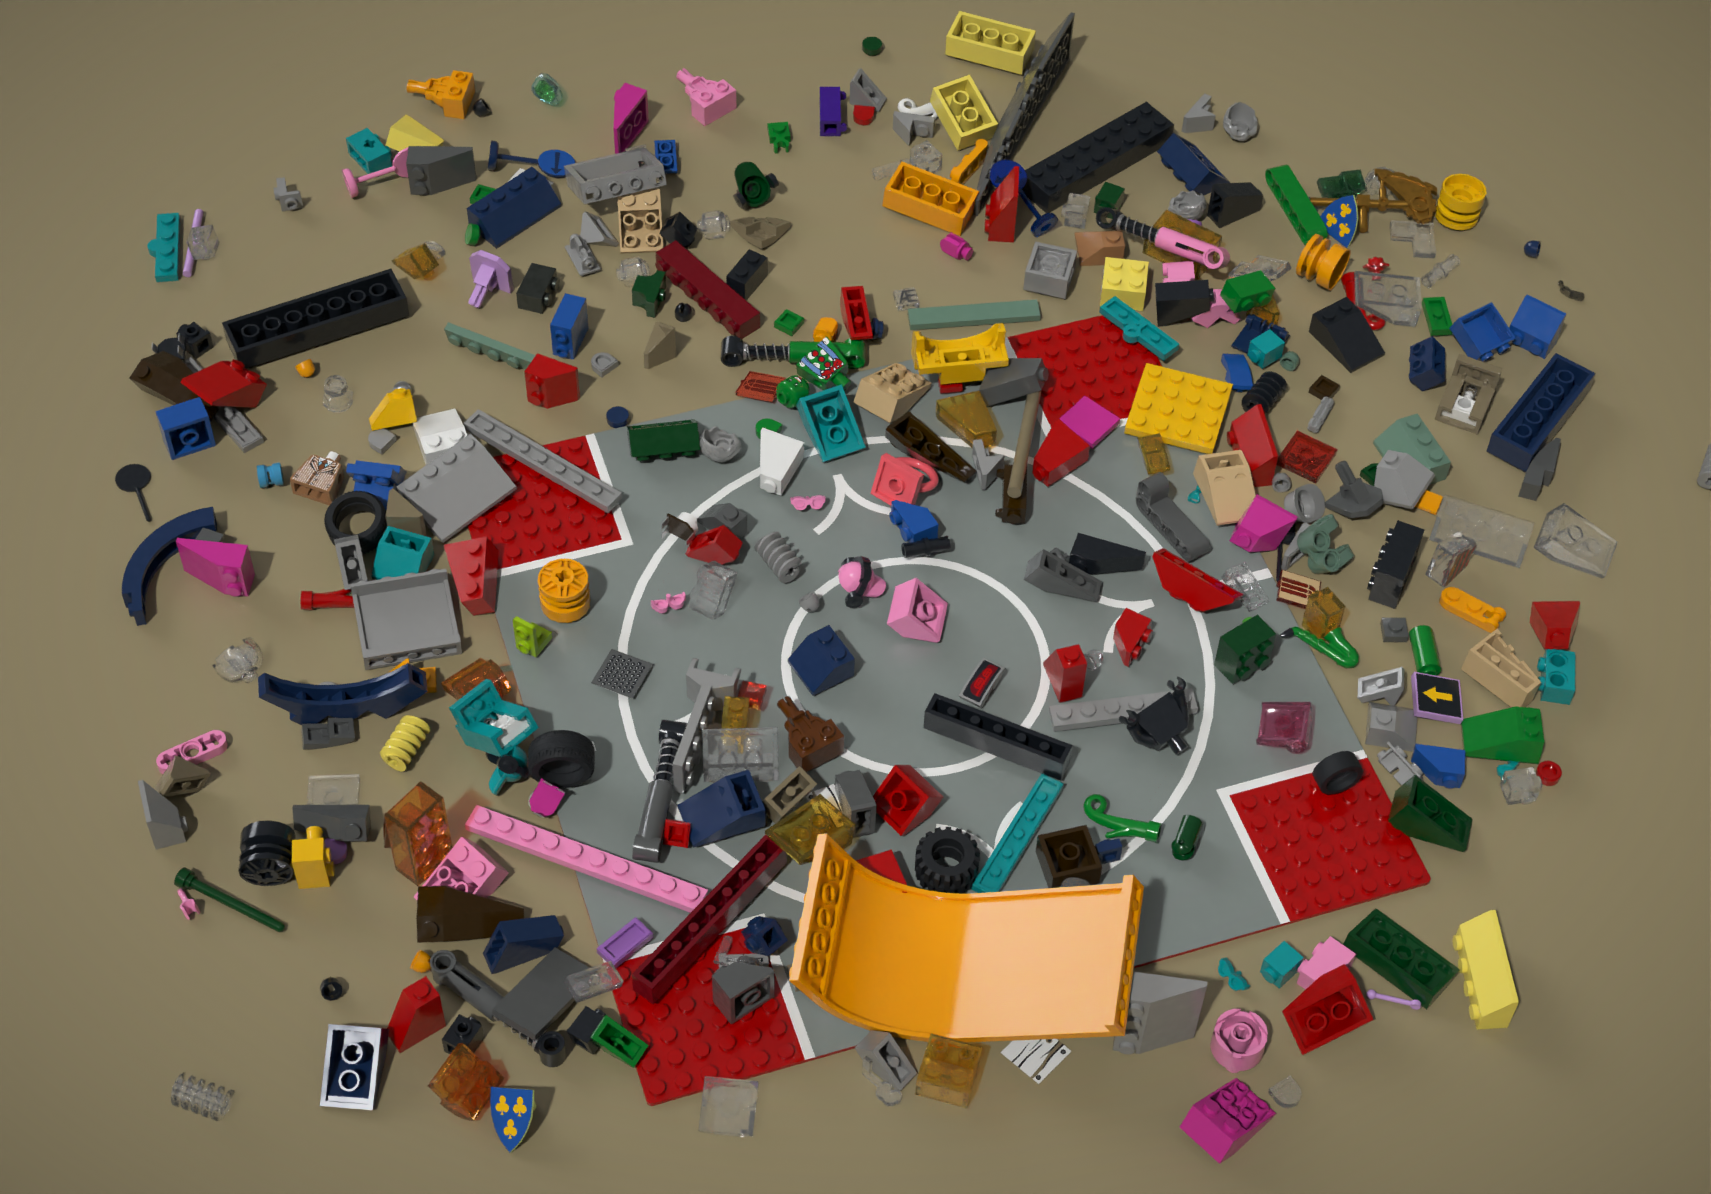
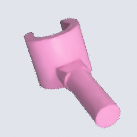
[177,889,200,920]

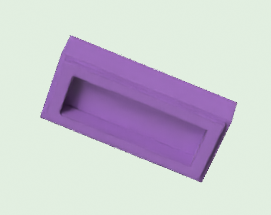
[597,917,653,969]

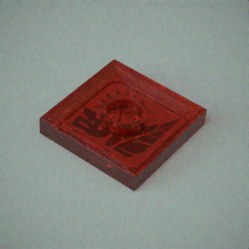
[1276,431,1338,483]

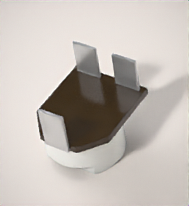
[661,512,698,546]

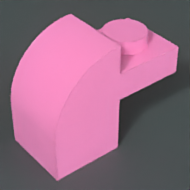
[1192,289,1240,328]

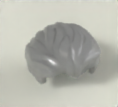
[1223,102,1258,141]
[1168,190,1207,222]
[699,426,741,463]

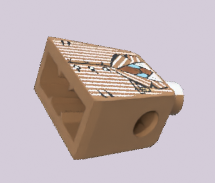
[290,451,344,505]

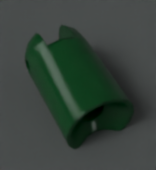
[1171,815,1203,860]

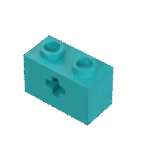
[346,128,392,174]

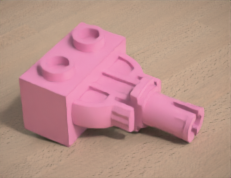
[676,68,737,126]

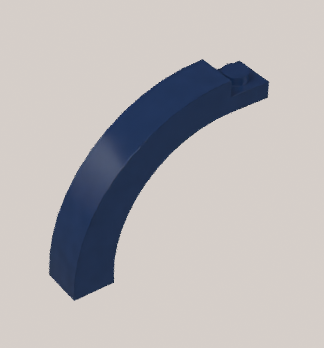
[122,507,218,626]

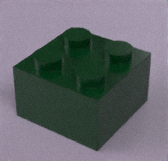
[1214,614,1276,684]

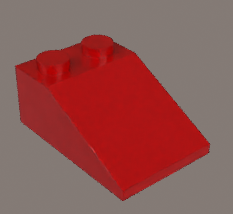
[984,166,1019,243]
[180,359,267,408]
[1282,964,1374,1055]

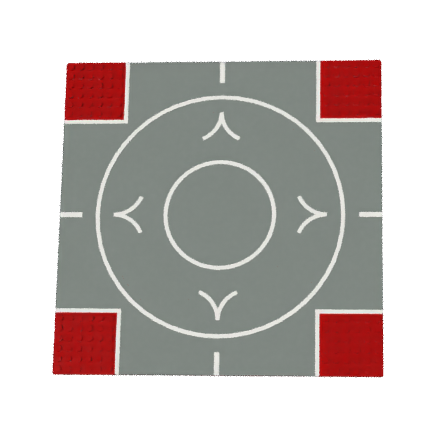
[467,315,1431,1106]

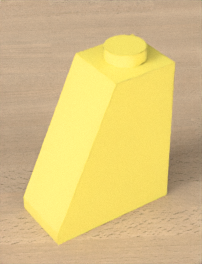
[385,115,444,152]

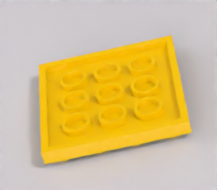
[1124,363,1233,454]

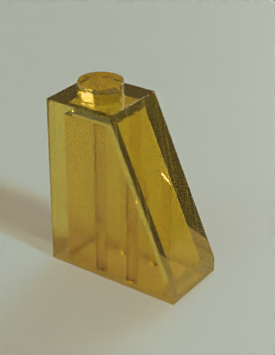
[935,391,997,448]

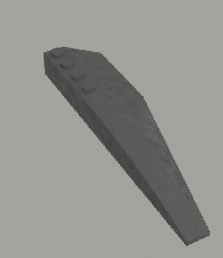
[974,12,1075,216]

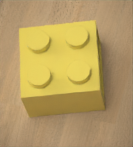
[1100,257,1149,311]

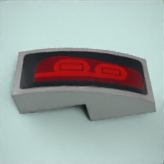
[959,658,1005,708]

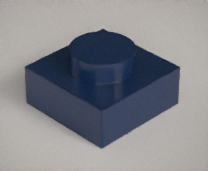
[1095,838,1123,865]

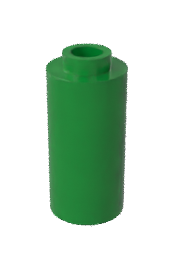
[1409,625,1441,676]

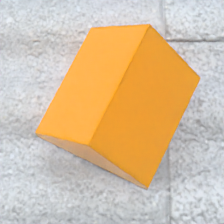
[1415,490,1444,515]

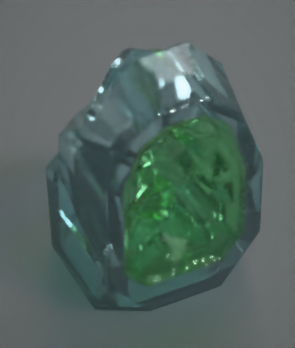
[531,73,562,106]

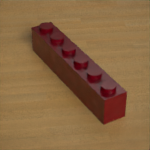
[655,240,760,339]

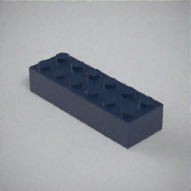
[1487,353,1596,472]

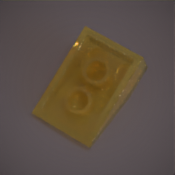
[765,794,856,865]

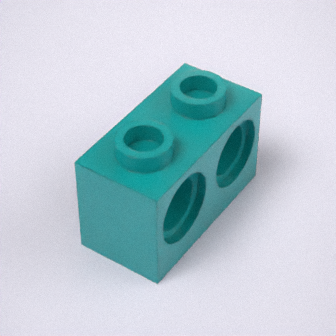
[1537,649,1575,705]

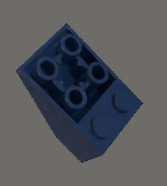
[677,770,765,848]

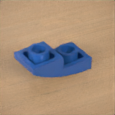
[654,140,677,174]
[1221,354,1253,392]

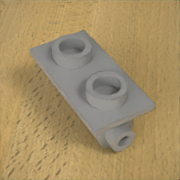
[565,234,600,276]
[1377,741,1423,786]

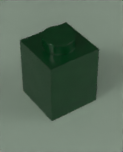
[1094,182,1125,219]

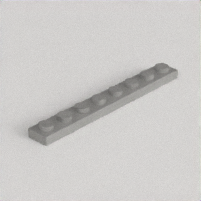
[464,409,622,513]

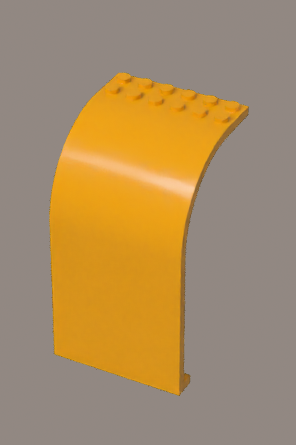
[789,834,1144,1043]

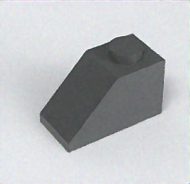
[697,503,747,539]

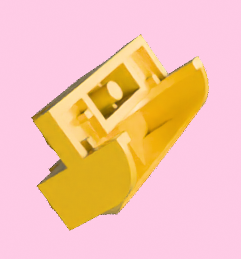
[911,323,1009,384]

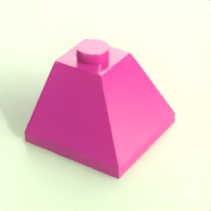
[1229,494,1298,552]

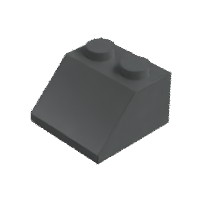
[712,962,774,1024]

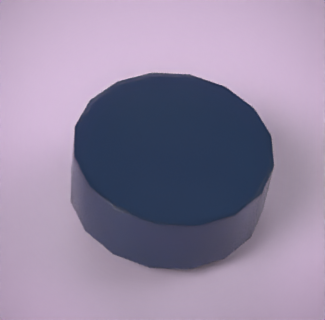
[606,406,629,428]

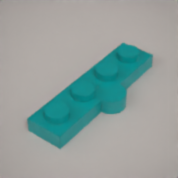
[147,213,180,282]
[1099,296,1180,361]

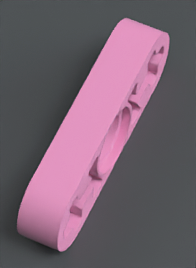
[156,730,228,774]

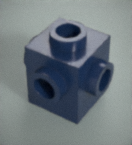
[741,916,788,956]

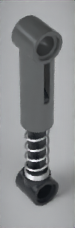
[632,720,687,863]
[430,950,566,1068]

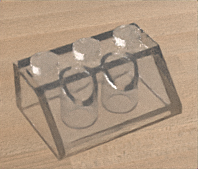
[702,727,779,783]

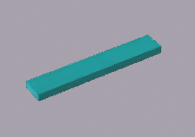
[972,773,1064,893]

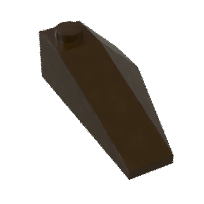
[129,351,221,423]
[885,411,977,482]
[416,885,524,943]

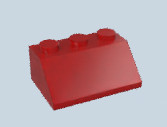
[1227,404,1278,487]

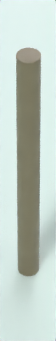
[1007,390,1042,498]

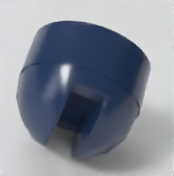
[1524,240,1541,258]

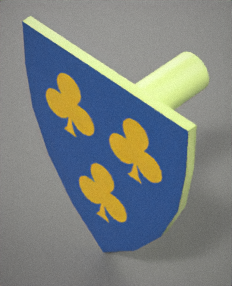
[1320,195,1358,248]
[490,1087,536,1153]

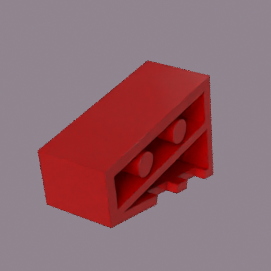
[444,537,499,616]

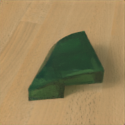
[1317,169,1366,207]

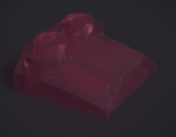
[1256,702,1313,753]

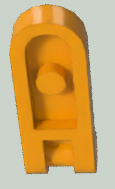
[950,139,988,185]
[1439,587,1506,633]

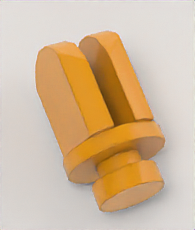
[813,317,838,342]

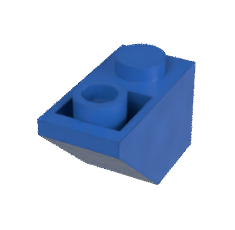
[889,500,939,542]

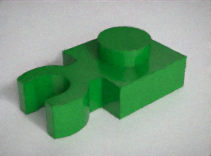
[767,122,790,154]

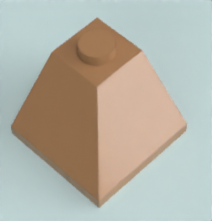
[1074,230,1125,266]

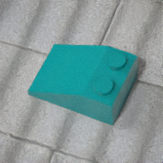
[796,384,866,462]

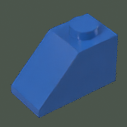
[1411,744,1465,788]

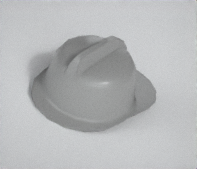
[1284,484,1325,523]

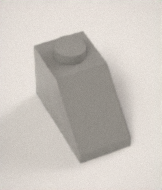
[855,1030,917,1091]

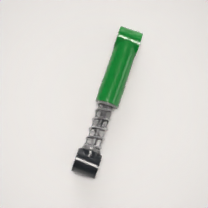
[721,336,865,369]

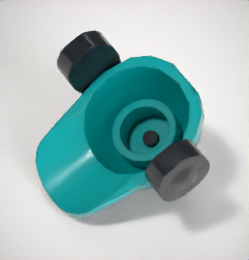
[485,746,530,796]

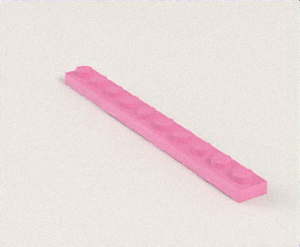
[465,805,708,913]

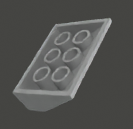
[396,433,517,543]
[1113,971,1207,1055]

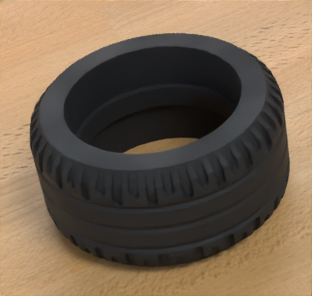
[324,491,387,554]
[528,730,595,788]

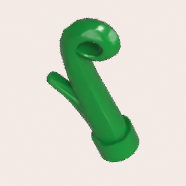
[1083,794,1162,843]

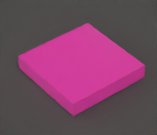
[1060,396,1120,449]

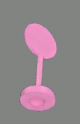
[342,148,408,198]

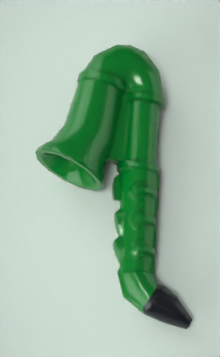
[1280,626,1359,668]

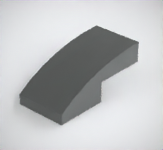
[301,718,355,750]

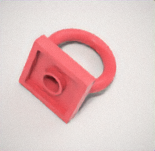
[870,453,939,505]

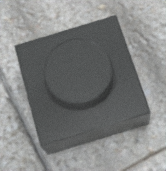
[1380,617,1409,642]

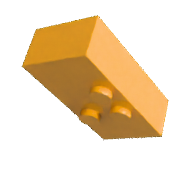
[882,161,979,236]

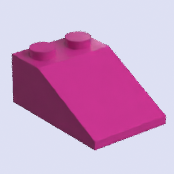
[613,83,649,154]
[176,538,255,597]

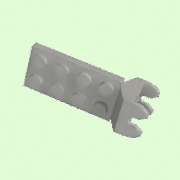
[673,658,742,794]

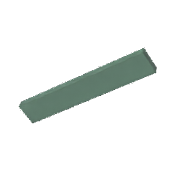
[907,299,1041,330]

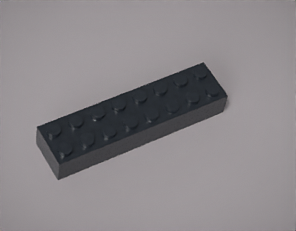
[1020,101,1174,214]
[222,269,409,369]

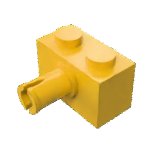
[292,826,335,889]

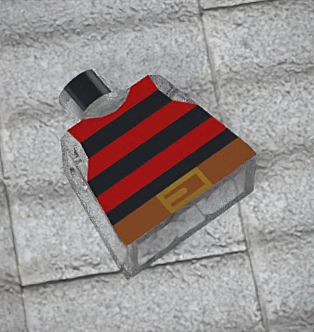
[1425,532,1476,588]

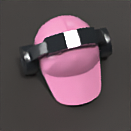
[838,556,886,608]

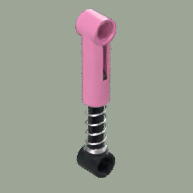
[1096,207,1230,269]

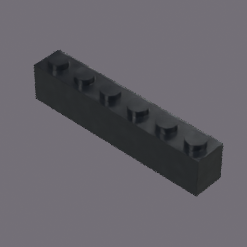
[923,693,1072,781]

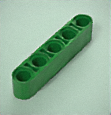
[1265,164,1328,245]

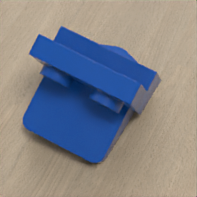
[346,460,407,511]

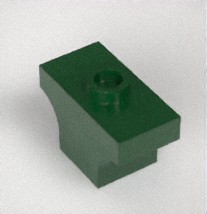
[632,270,666,318]

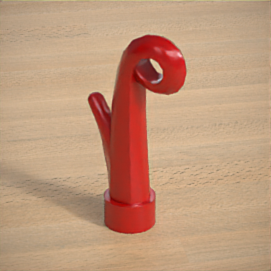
[1341,272,1385,330]
[300,589,354,610]

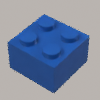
[155,397,216,460]

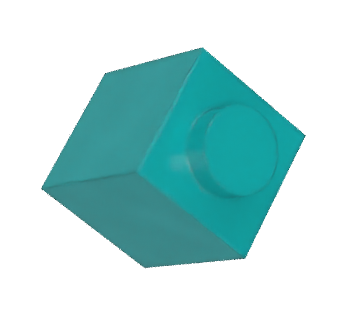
[1247,329,1285,369]
[1260,941,1304,989]

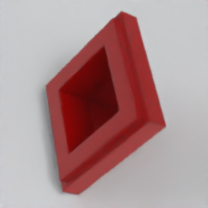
[663,819,691,848]

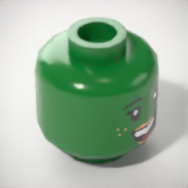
[776,375,810,408]

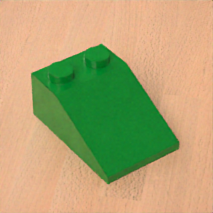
[1461,706,1545,764]

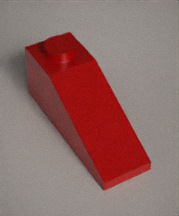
[840,286,873,340]

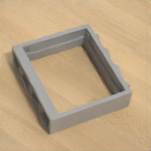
[564,147,667,204]

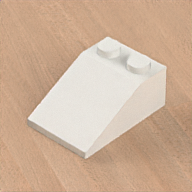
[412,409,467,465]

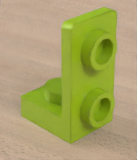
[513,616,552,657]

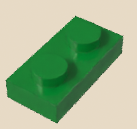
[1422,297,1452,336]

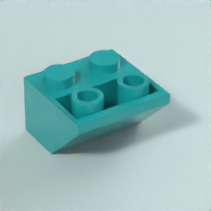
[371,526,435,580]

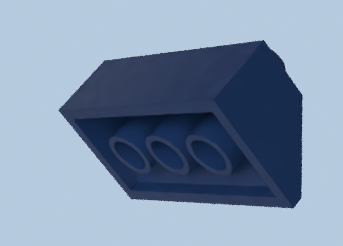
[467,167,561,249]

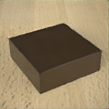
[1308,375,1340,400]

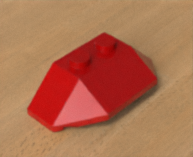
[1152,548,1244,611]

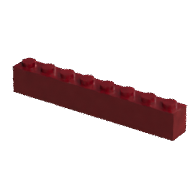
[632,833,787,1004]

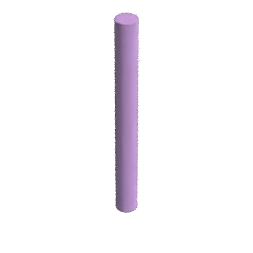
[183,209,204,277]

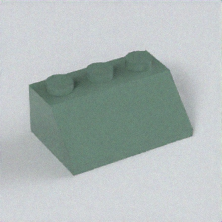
[1373,413,1451,485]

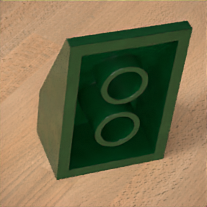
[1388,775,1472,852]

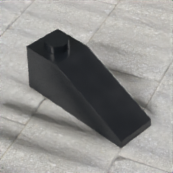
[1069,533,1146,574]

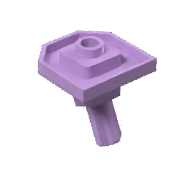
[468,250,514,308]

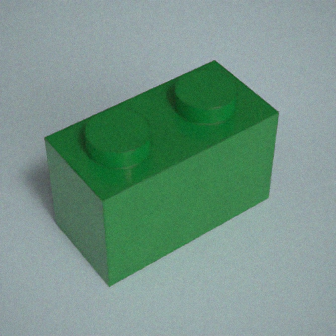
[1220,270,1276,313]

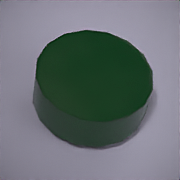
[862,37,882,56]

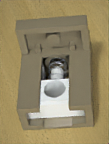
[1435,354,1502,435]

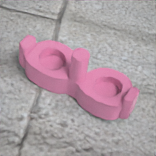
[790,495,825,510]
[651,592,686,613]

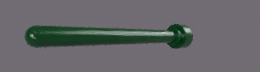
[174,867,285,932]

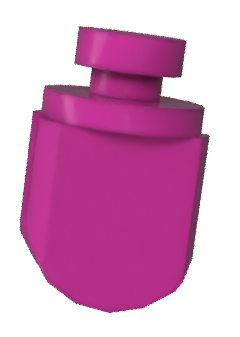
[940,232,973,260]

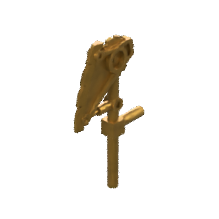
[1310,169,1437,233]

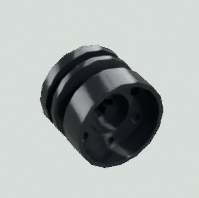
[238,820,296,886]

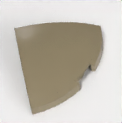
[730,217,791,249]

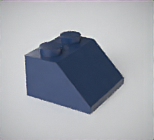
[788,625,855,696]

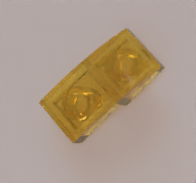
[1138,433,1170,475]

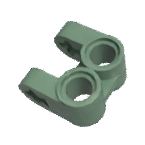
[1297,514,1354,574]

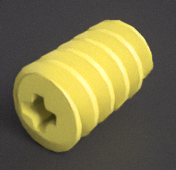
[380,715,430,772]

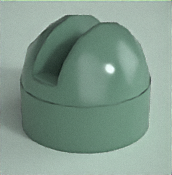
[1280,351,1299,371]

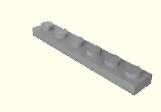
[1049,688,1198,732]

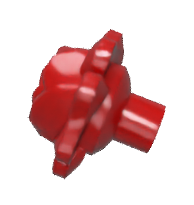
[1363,257,1389,279]

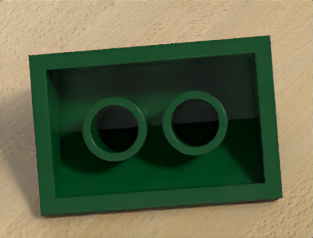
[626,419,700,461]

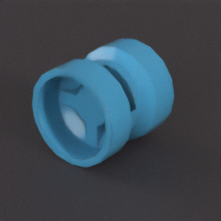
[257,462,284,488]

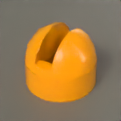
[295,359,315,378]
[410,950,431,973]

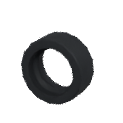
[1312,751,1364,794]

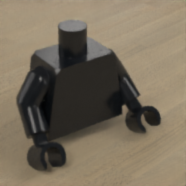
[1119,676,1189,755]

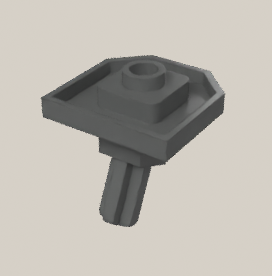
[1324,461,1383,518]

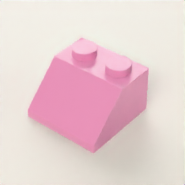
[887,578,948,643]

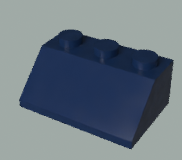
[1157,133,1230,196]

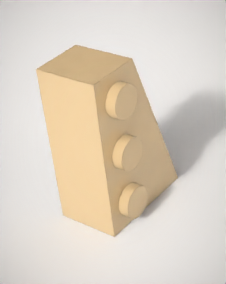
[1461,628,1541,707]

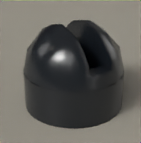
[473,98,491,117]
[675,303,692,322]
[320,977,342,1001]

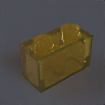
[1302,587,1346,641]

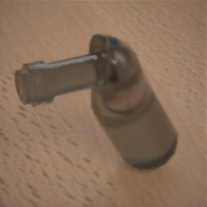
[1558,280,1585,301]

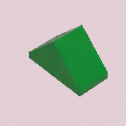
[590,1015,649,1068]

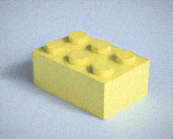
[930,75,998,151]

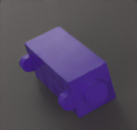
[819,87,847,136]

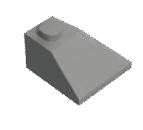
[1374,450,1435,509]
[1365,702,1417,752]
[138,780,189,849]

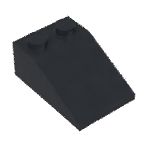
[1309,297,1385,373]

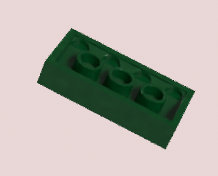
[1343,908,1460,1010]

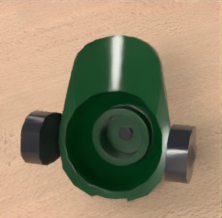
[733,162,779,208]

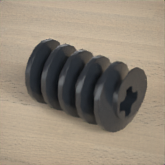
[1241,371,1287,414]

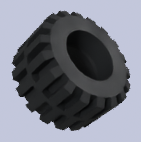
[915,827,980,894]

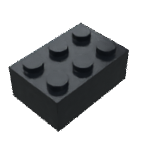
[1367,520,1425,609]

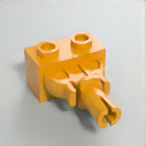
[407,70,475,119]

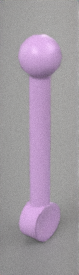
[1366,989,1421,1010]

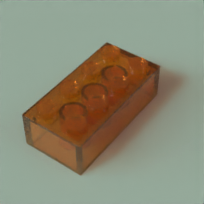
[384,781,453,886]

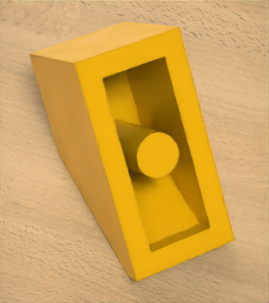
[369,388,417,431]

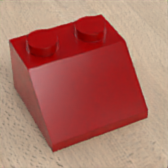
[524,353,580,409]
[873,765,943,836]

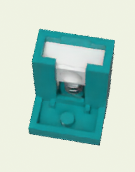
[449,679,539,757]

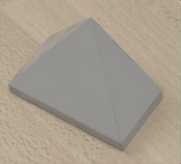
[580,211,619,247]

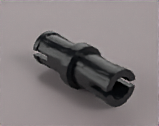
[901,536,951,558]

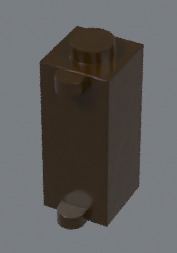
[995,464,1027,524]

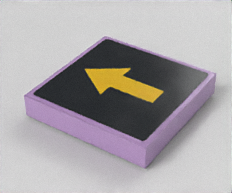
[1411,672,1463,724]

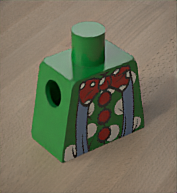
[796,337,851,391]

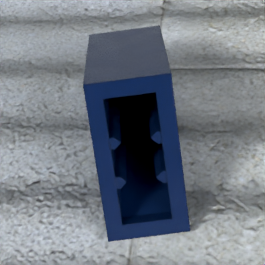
[483,915,564,974]

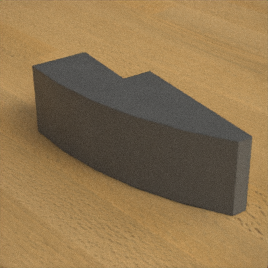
[1518,438,1561,501]

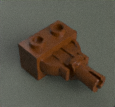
[777,696,844,772]

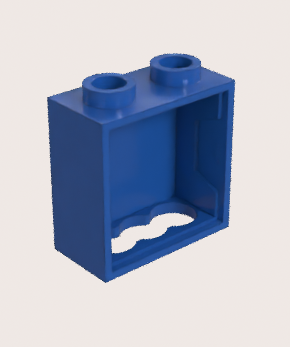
[550,293,589,360]
[1449,302,1516,362]

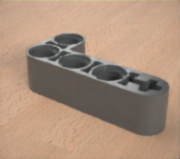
[1136,472,1210,561]

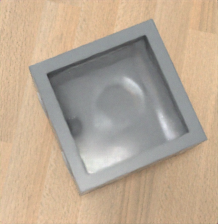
[1023,241,1077,299]

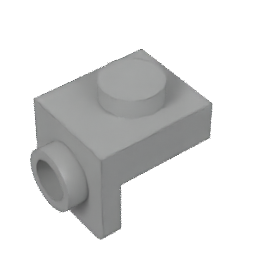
[273,177,303,211]

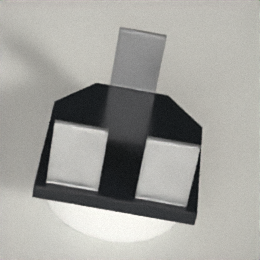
[152,333,186,361]

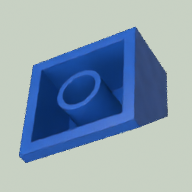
[1509,294,1566,359]

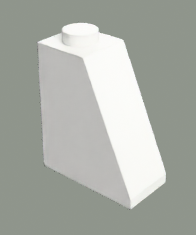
[760,428,804,496]

